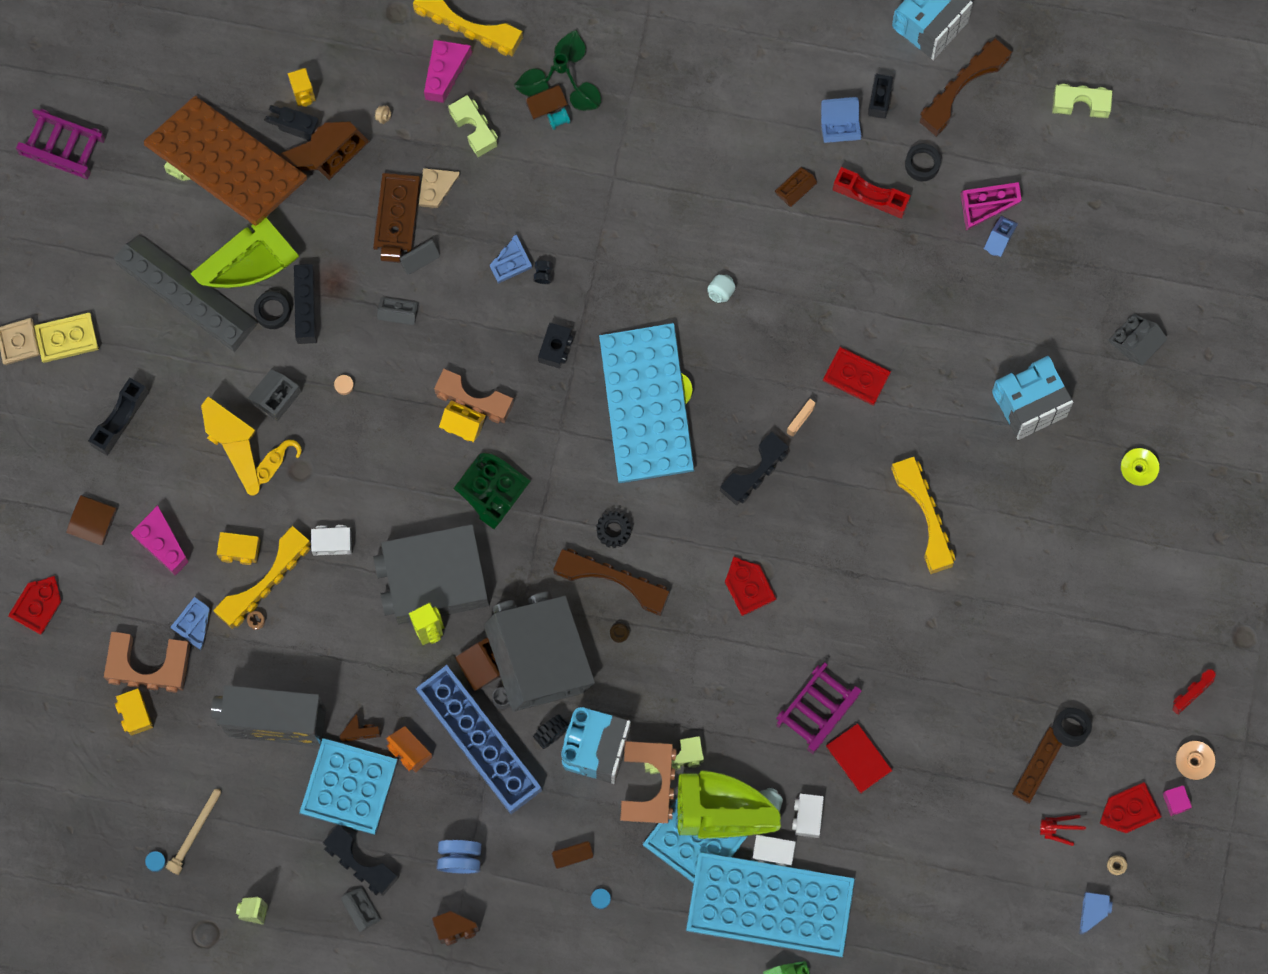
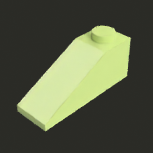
[236,897,268,925]

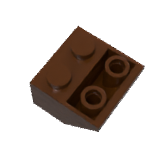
[455,638,501,691]
[432,911,479,946]

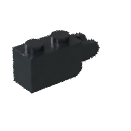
[264,105,320,141]

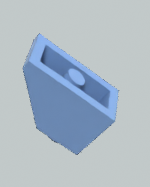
[984,216,1018,257]
[1079,892,1112,934]

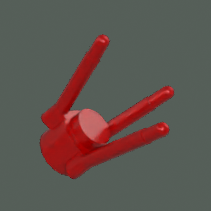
[1040,815,1086,846]

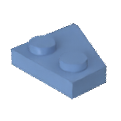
[490,235,532,283]
[171,597,210,651]

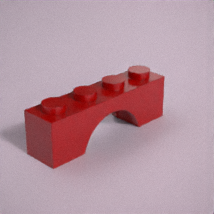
[833,167,911,219]

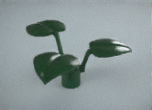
[514,30,601,111]

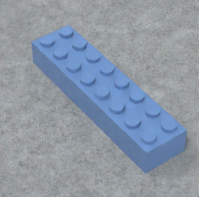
[416,665,542,814]

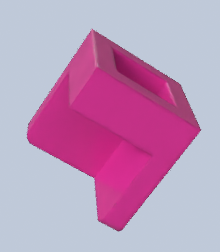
[1163,786,1192,816]

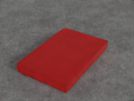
[823,347,891,406]
[826,723,892,794]

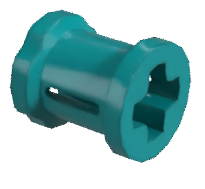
[547,108,570,130]

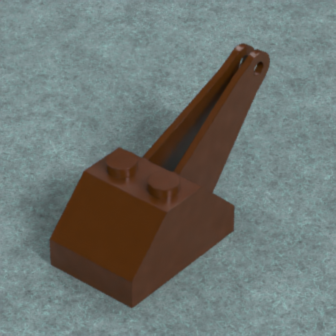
[278,122,370,180]

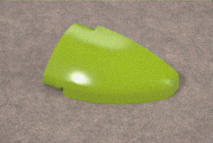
[190,218,299,289]
[677,771,781,839]

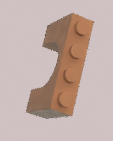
[104,632,191,693]
[620,742,676,823]

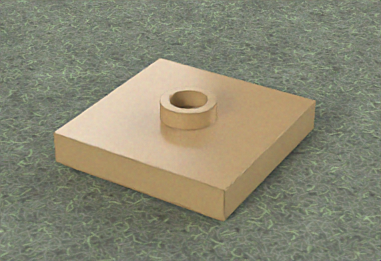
[0,318,40,365]

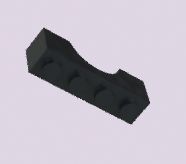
[294,264,317,344]
[88,377,149,456]
[720,432,789,506]
[323,825,398,896]

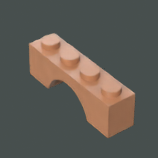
[434,369,514,423]

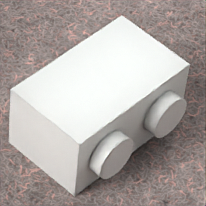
[311,525,352,556]
[792,794,824,838]
[752,835,795,867]

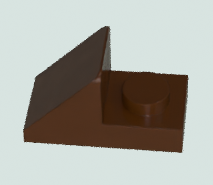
[340,714,380,742]

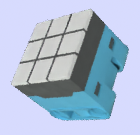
[892,0,973,60]
[992,356,1073,440]
[561,707,630,784]

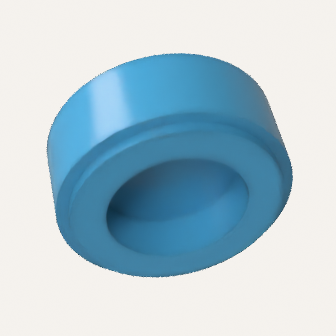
[145,851,166,872]
[591,889,611,909]

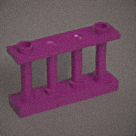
[16,109,105,180]
[776,662,861,754]

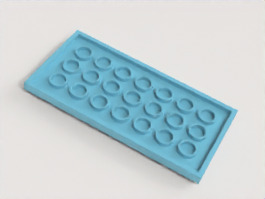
[599,323,694,483]
[686,852,854,957]

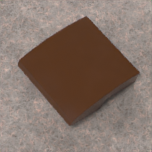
[66,495,117,546]

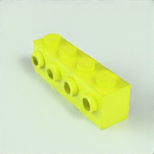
[409,603,444,645]

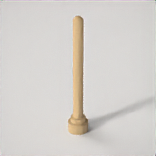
[165,789,221,875]

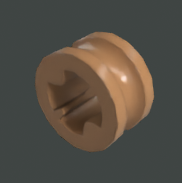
[247,611,265,630]

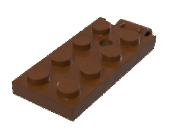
[373,173,420,263]

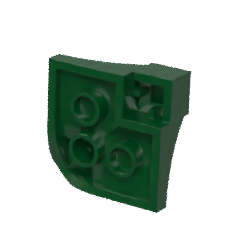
[453,453,531,529]

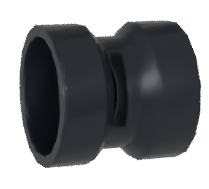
[533,260,553,284]

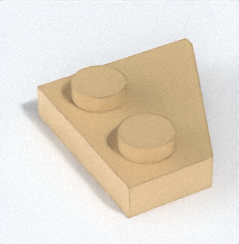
[419,168,460,208]

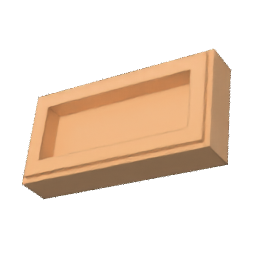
[787,399,815,436]

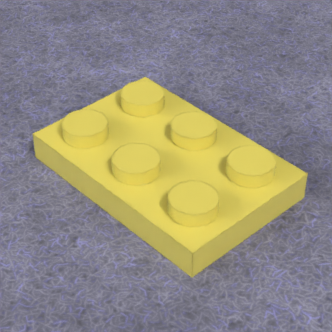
[34,312,99,363]

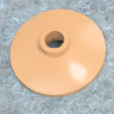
[1176,741,1215,780]

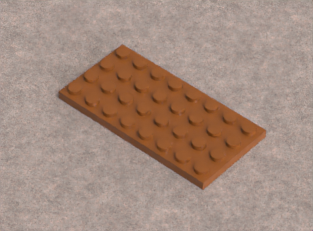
[144,96,307,226]

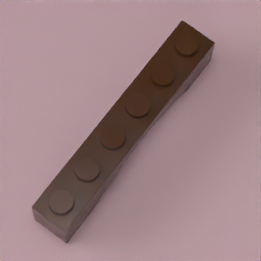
[920,38,1012,137]
[553,549,670,616]

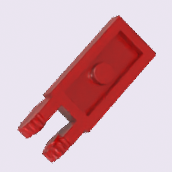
[1172,669,1216,715]

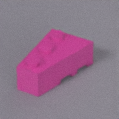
[424,40,472,103]
[960,182,1022,231]
[131,505,188,576]

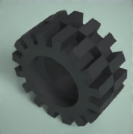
[596,511,631,548]
[533,714,569,749]

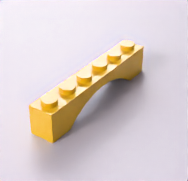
[413,0,523,57]
[891,457,955,574]
[213,526,311,629]

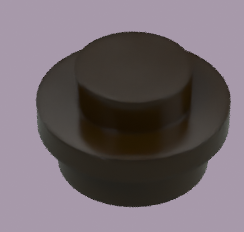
[610,623,629,643]

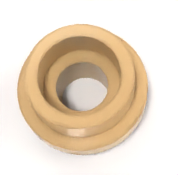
[375,105,391,124]
[1107,855,1127,875]

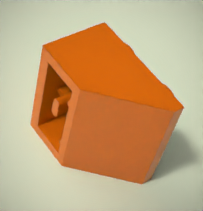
[386,726,433,773]

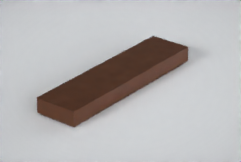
[1012,727,1062,804]

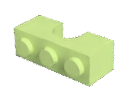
[1052,84,1112,118]
[448,95,498,157]
[644,736,704,774]

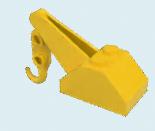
[201,397,302,496]

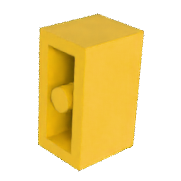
[288,68,316,106]
[439,400,486,442]
[217,532,260,565]
[115,689,153,736]

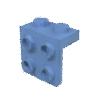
[821,97,861,143]

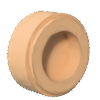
[334,375,354,395]

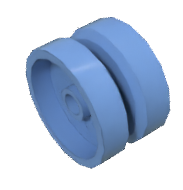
[437,840,481,874]

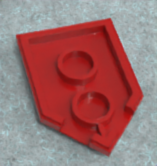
[725,557,776,616]
[8,576,61,635]
[1100,782,1161,834]

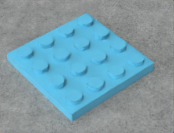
[300,738,398,835]
[643,798,748,883]

